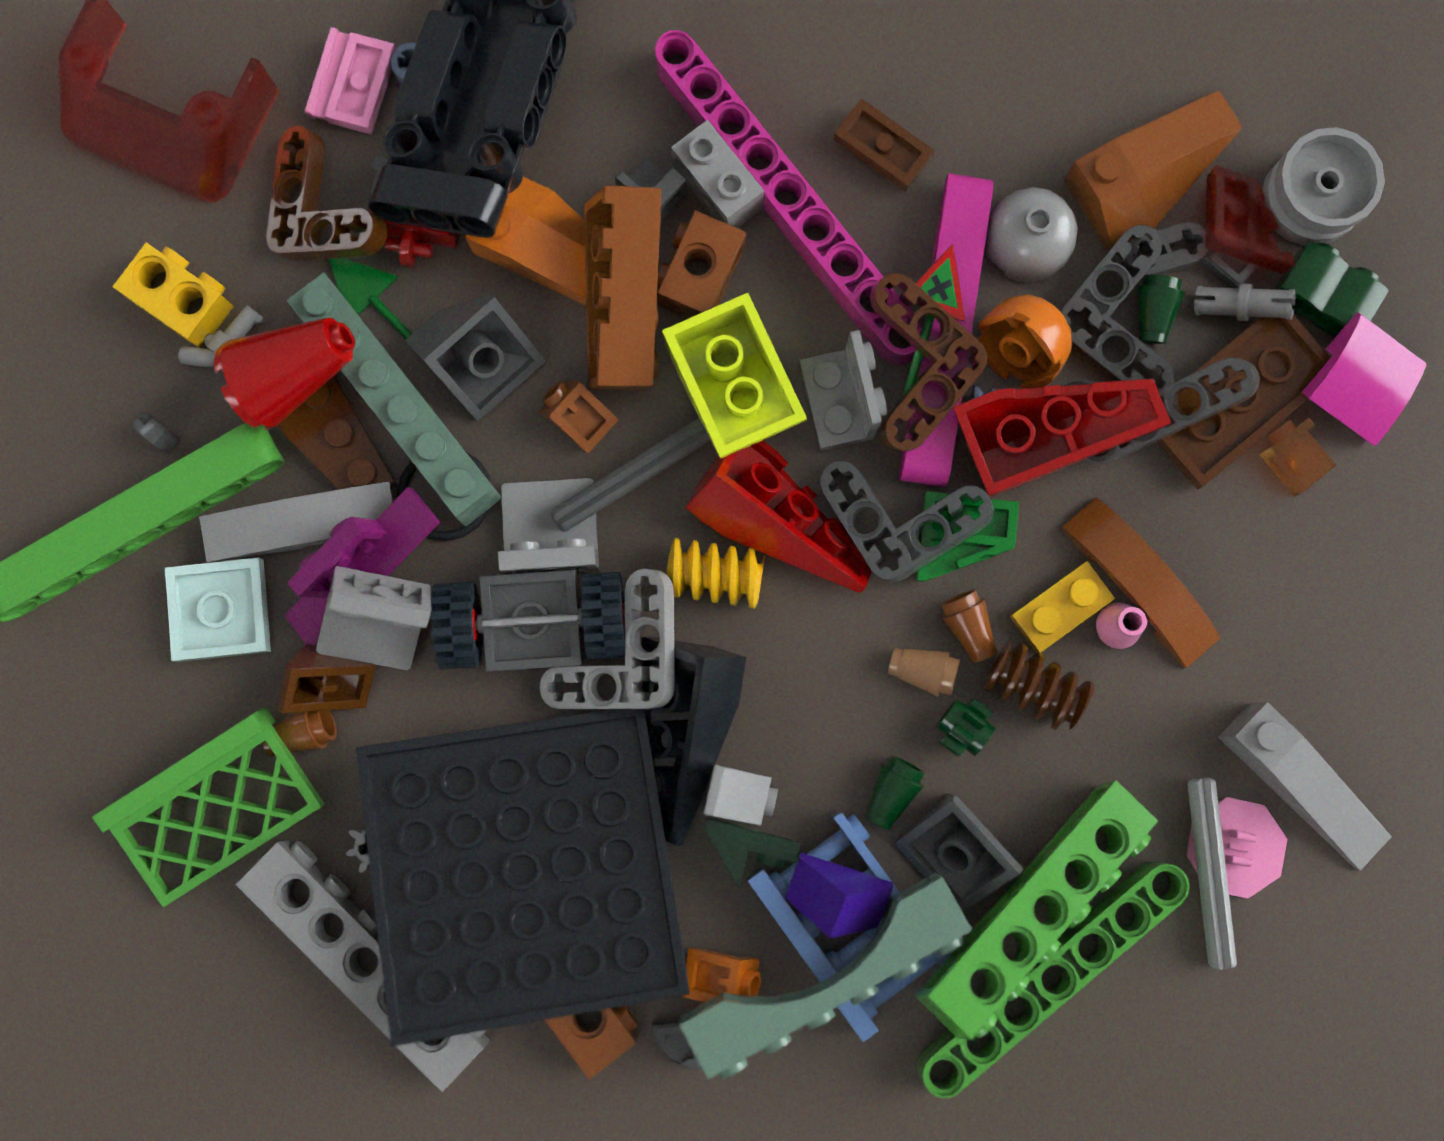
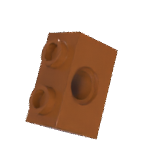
[657,210,746,318]
[545,1005,639,1080]

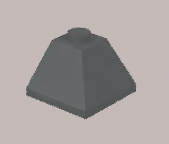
[405,294,546,422]

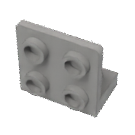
[799,330,887,452]
[498,478,599,575]
[316,566,431,670]

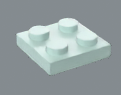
[165,557,271,662]

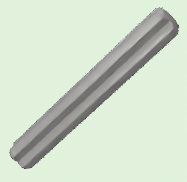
[1188,777,1237,970]

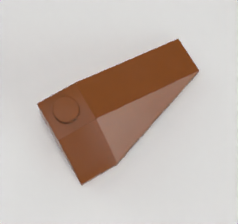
[1064,90,1243,252]

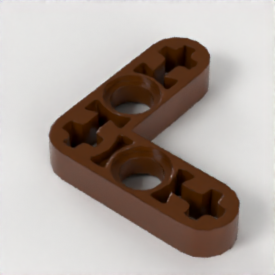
[266,125,387,260]
[870,273,987,453]

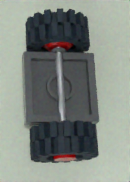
[430,570,625,672]

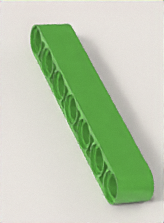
[0,423,284,622]
[917,861,1190,1098]

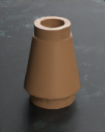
[888,647,961,698]

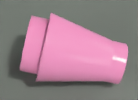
[1096,602,1147,649]

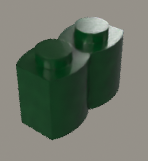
[1274,242,1389,338]

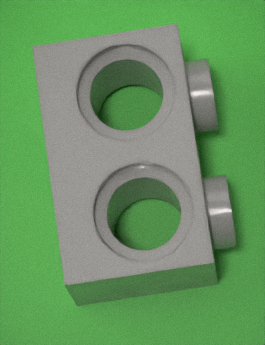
[671,120,764,228]

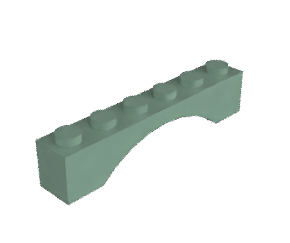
[286,272,501,526]
[679,873,972,1080]

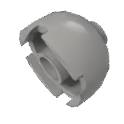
[985,187,1078,283]

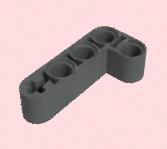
[1063,357,1260,464]

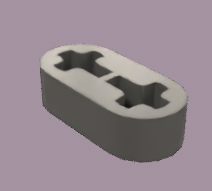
[1120,222,1211,281]

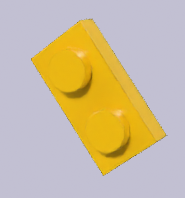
[1009,561,1115,653]

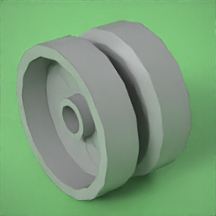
[1261,127,1385,246]

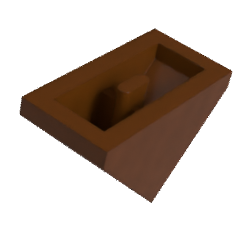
[277,644,376,713]

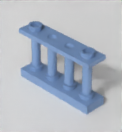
[747,811,953,1042]

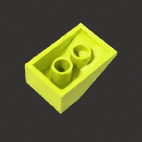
[662,293,807,459]

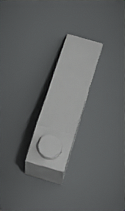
[1218,702,1392,871]

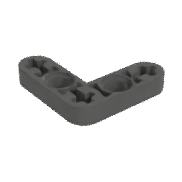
[1061,225,1174,390]
[820,461,994,582]

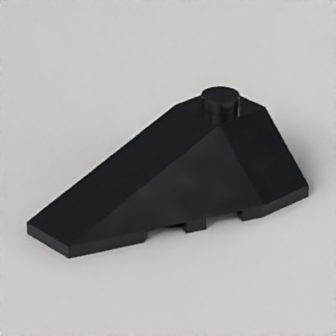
[641,636,746,846]

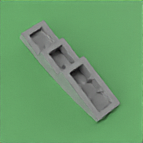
[199,482,393,563]

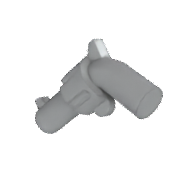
[178,305,266,371]

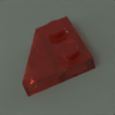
[1205,165,1294,274]

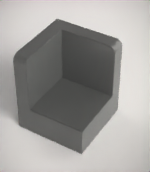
[615,158,687,223]

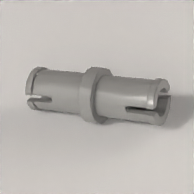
[1194,284,1295,321]

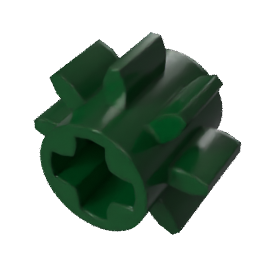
[936,698,996,757]

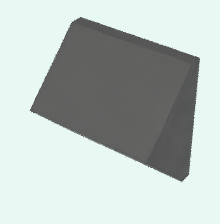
[894,794,1023,912]

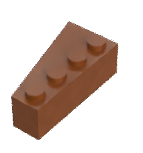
[584,185,662,390]

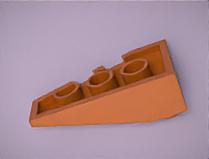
[465,177,586,306]

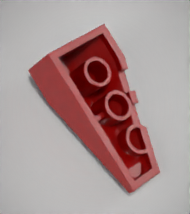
[953,379,1171,498]
[685,440,872,593]

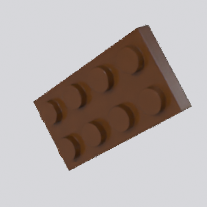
[1149,315,1331,490]

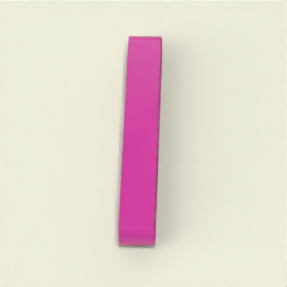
[899,173,994,488]

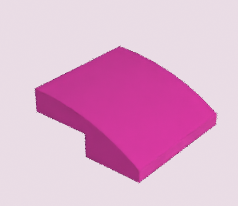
[1302,312,1427,446]

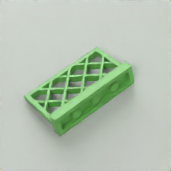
[92,706,325,907]

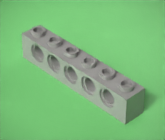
[236,840,490,1092]

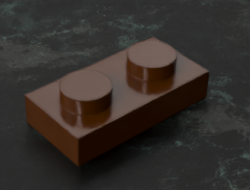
[833,98,935,192]

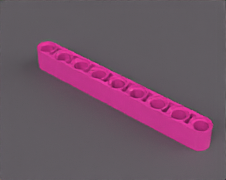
[655,30,922,366]

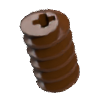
[984,640,1095,730]

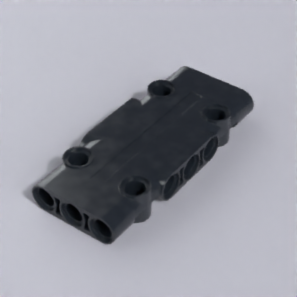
[368,0,577,238]

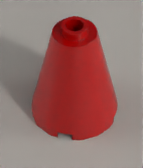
[213,317,355,430]

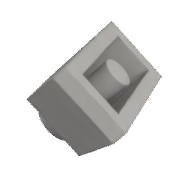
[704,765,778,825]

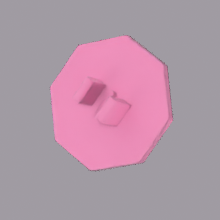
[1186,797,1288,899]

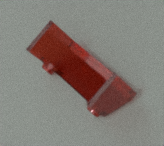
[59,0,280,203]

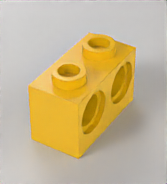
[112,242,234,348]

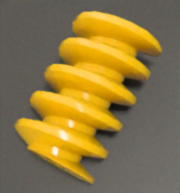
[666,537,765,609]

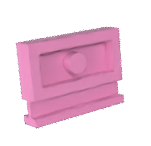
[305,27,396,135]

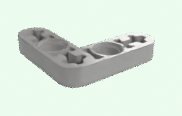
[539,569,675,709]

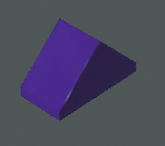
[785,853,893,938]

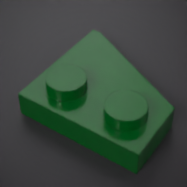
[915,491,1019,583]

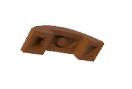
[1061,497,1221,669]

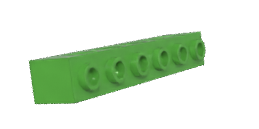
[914,780,1158,1040]

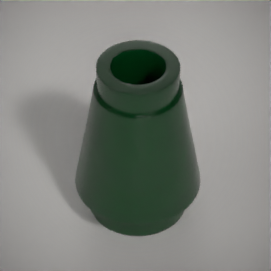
[1138,275,1185,344]
[865,755,925,830]

